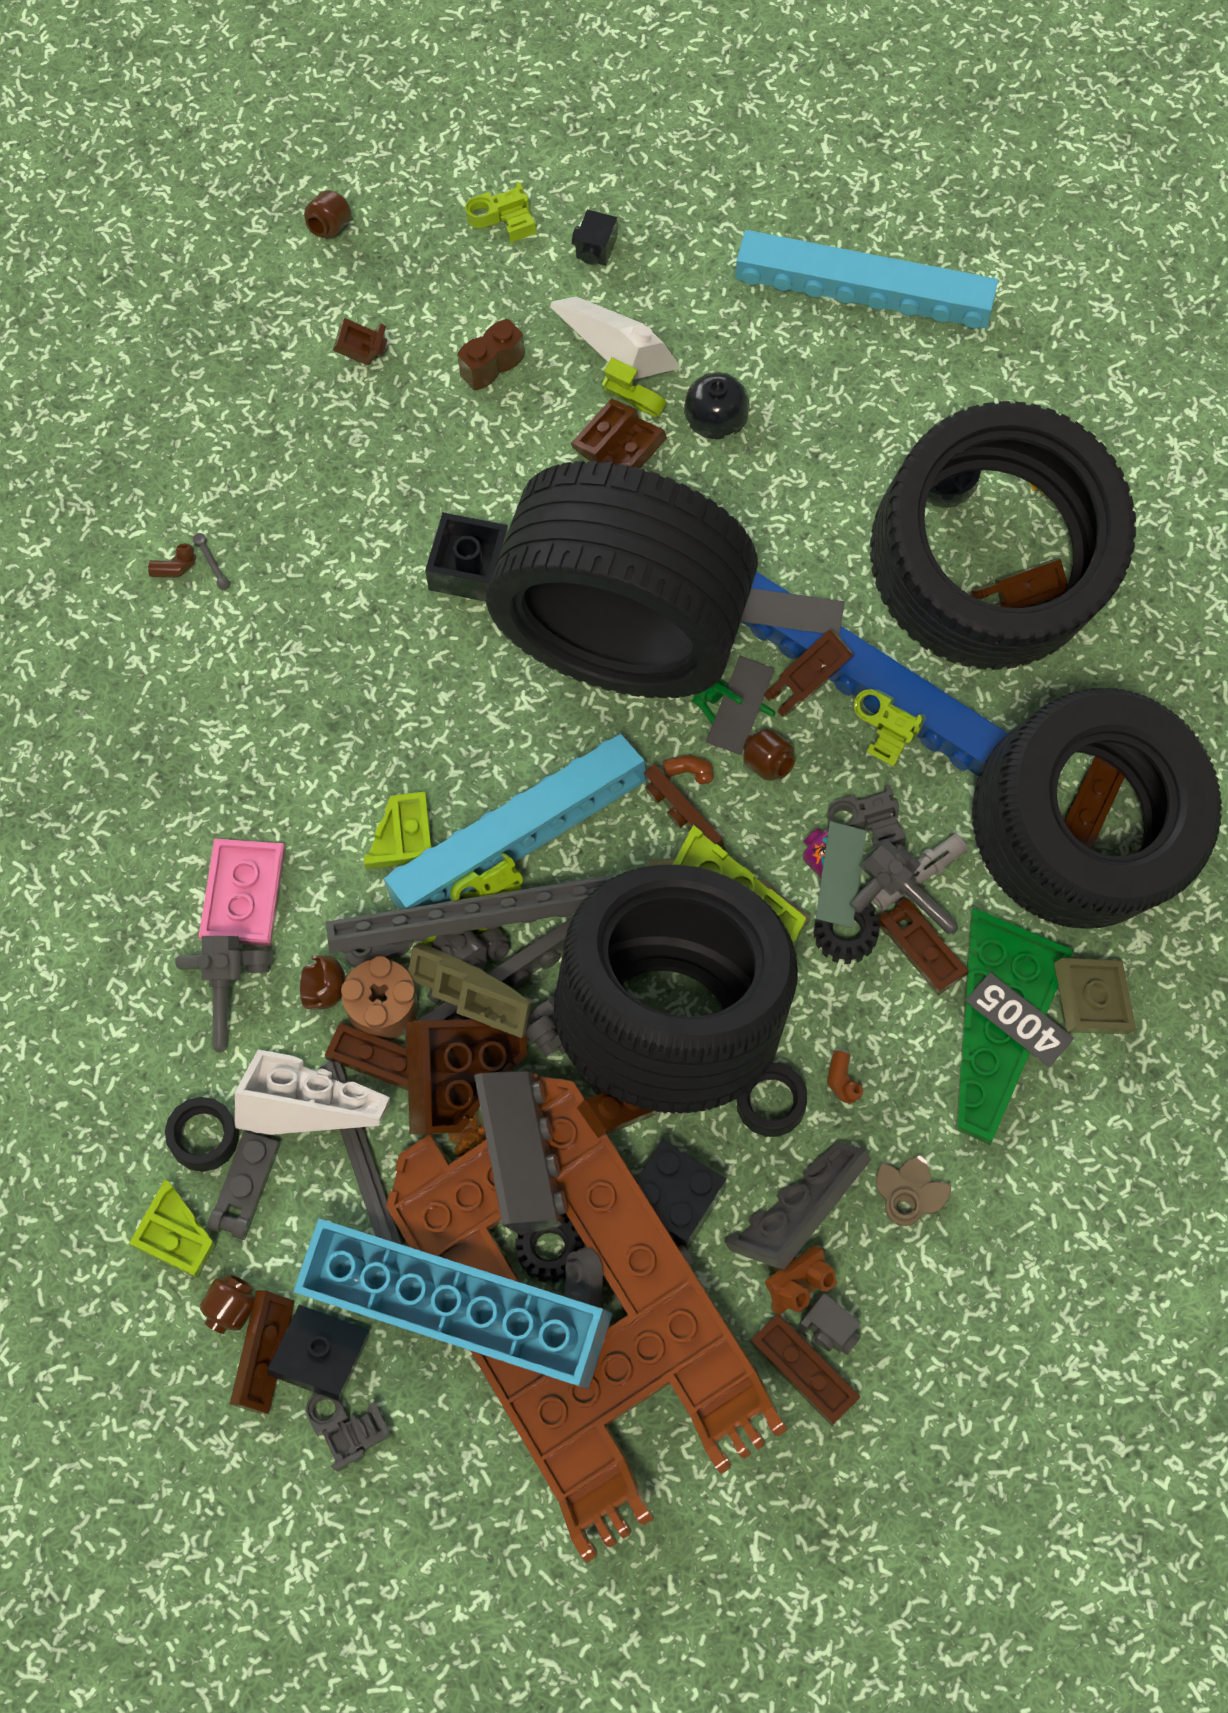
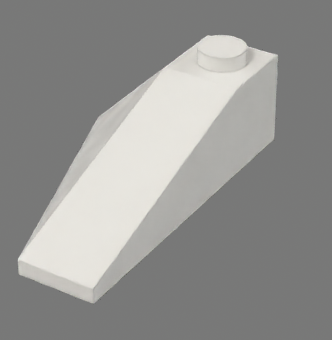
[550,297,679,380]
[235,1050,390,1135]

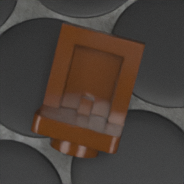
[333,318,387,365]

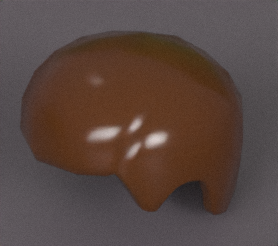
[300,955,346,1010]

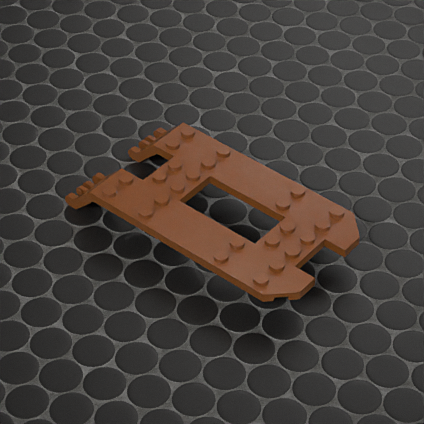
[386,1073,788,1563]

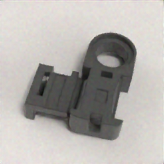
[827,785,906,849]
[306,1393,391,1472]

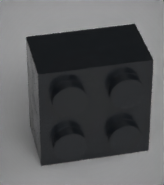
[425,512,509,602]
[637,1140,727,1250]

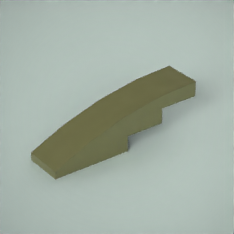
[408,942,532,1038]

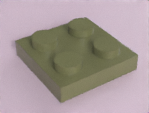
[1054,958,1136,1034]

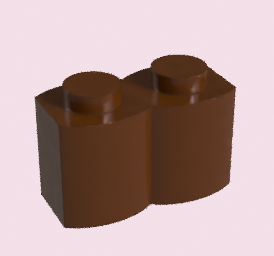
[457,319,525,390]

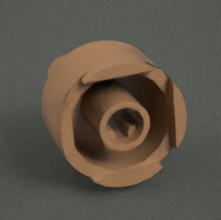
[341,956,418,1040]

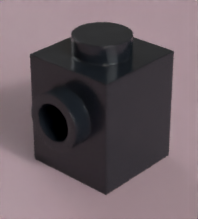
[572,209,618,266]

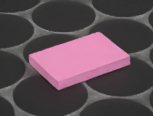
[199,839,285,946]

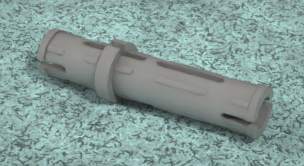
[872,833,968,912]

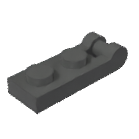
[207,1131,280,1240]

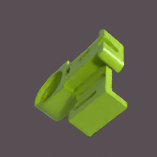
[465,182,537,243]
[601,357,667,418]
[854,689,926,767]
[450,853,523,901]

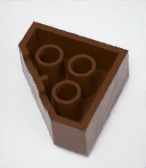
[406,1019,527,1134]

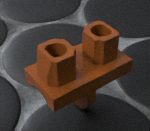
[765,1245,837,1315]

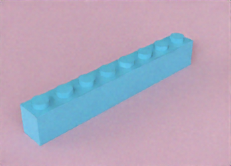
[736,230,998,329]
[384,734,646,910]

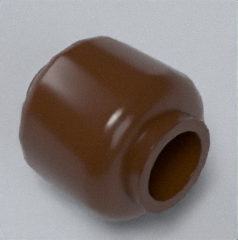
[304,190,351,239]
[743,729,795,781]
[199,1274,255,1334]

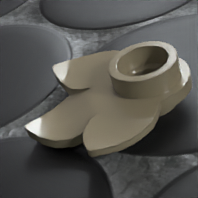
[876,1155,951,1226]

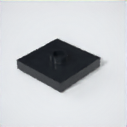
[267,1304,369,1401]

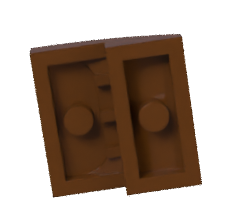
[571,398,667,468]

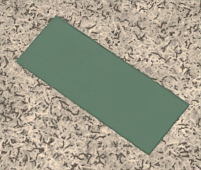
[815,821,866,928]

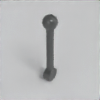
[193,533,230,590]

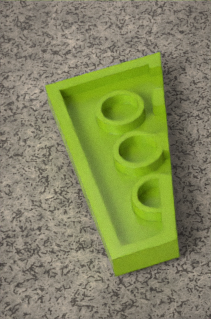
[672,825,807,945]

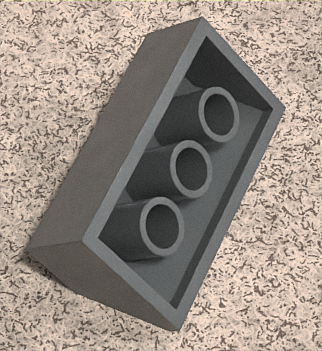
[474,1071,568,1235]

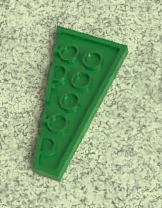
[956,908,1074,1145]

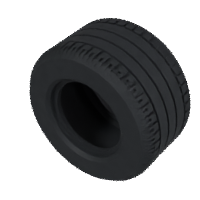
[972,688,1222,929]
[554,864,798,1114]

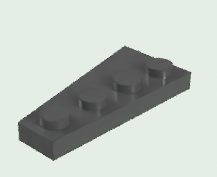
[724,1142,871,1270]

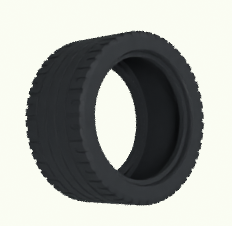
[870,401,1136,670]
[486,461,758,699]

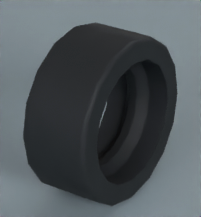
[737,1063,807,1137]
[164,1097,239,1172]

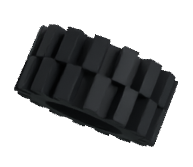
[813,904,880,964]
[515,1213,584,1283]

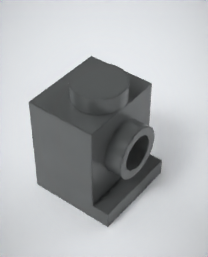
[799,1293,861,1355]

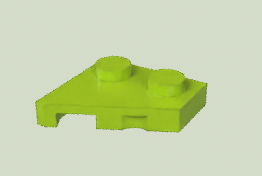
[363,792,432,869]
[129,1179,215,1279]

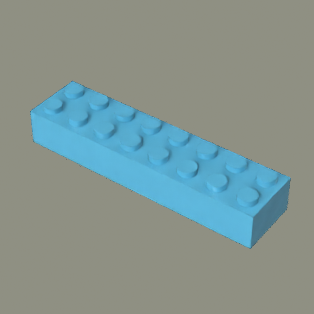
[293,1218,613,1389]

